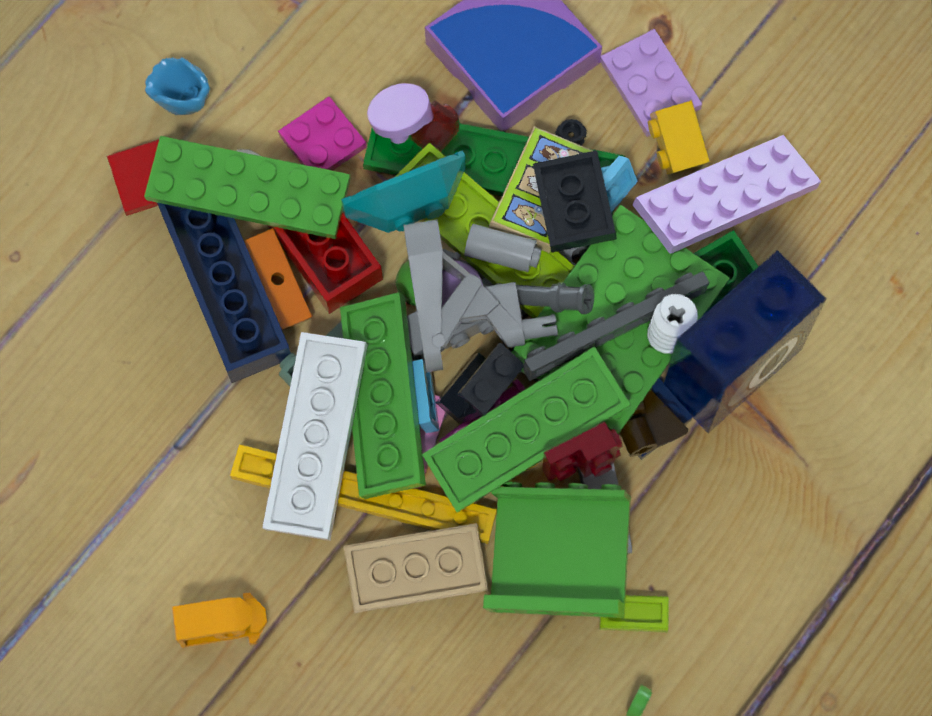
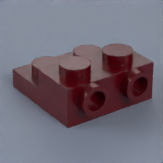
[542,422,623,481]

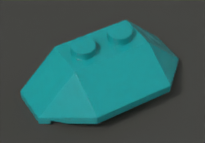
[341,150,465,233]

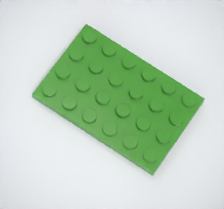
[511,205,730,435]

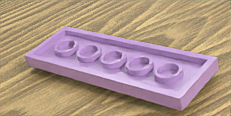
[633,135,821,254]

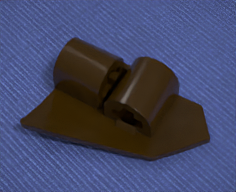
[620,390,688,457]

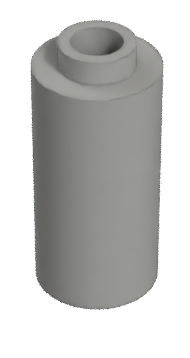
[464,224,542,273]

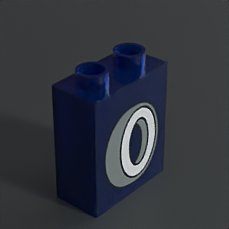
[664,250,827,433]

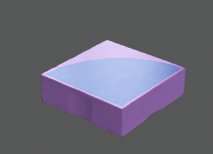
[425,0,602,132]

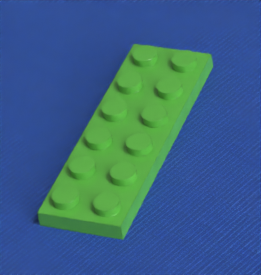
[144,136,351,239]
[340,292,426,499]
[422,346,631,512]

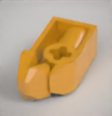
[172,593,267,648]

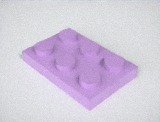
[600,29,702,137]

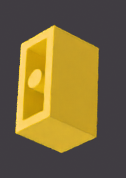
[648,100,710,175]

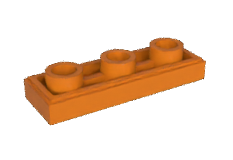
[244,228,312,331]

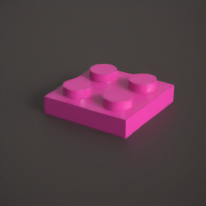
[278,96,367,171]

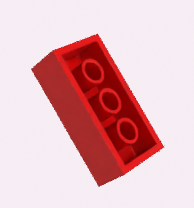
[267,212,383,314]

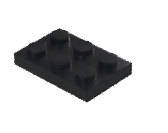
[533,150,617,253]

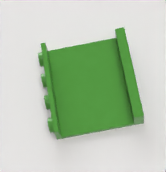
[483,482,631,618]

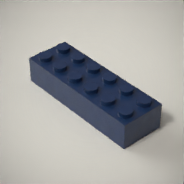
[157,203,291,383]

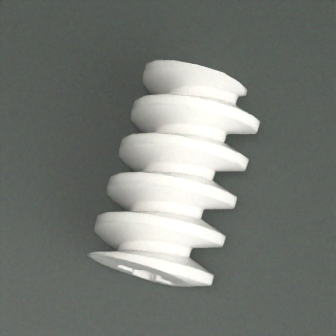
[647,294,698,354]

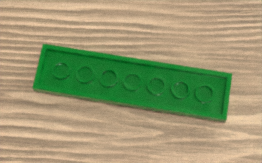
[363,118,625,215]

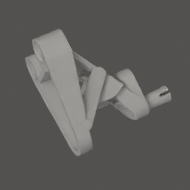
[403,220,558,372]

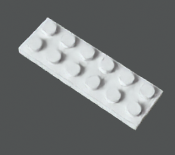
[262,332,368,541]

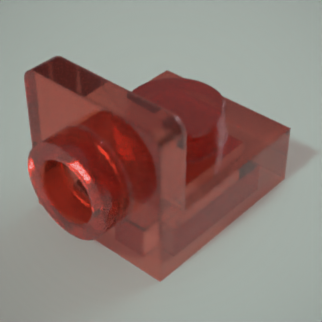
[410,100,459,152]

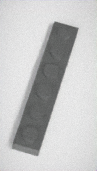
[523,271,710,381]

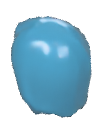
[145,57,210,115]

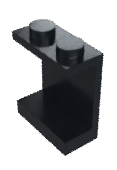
[435,343,524,424]

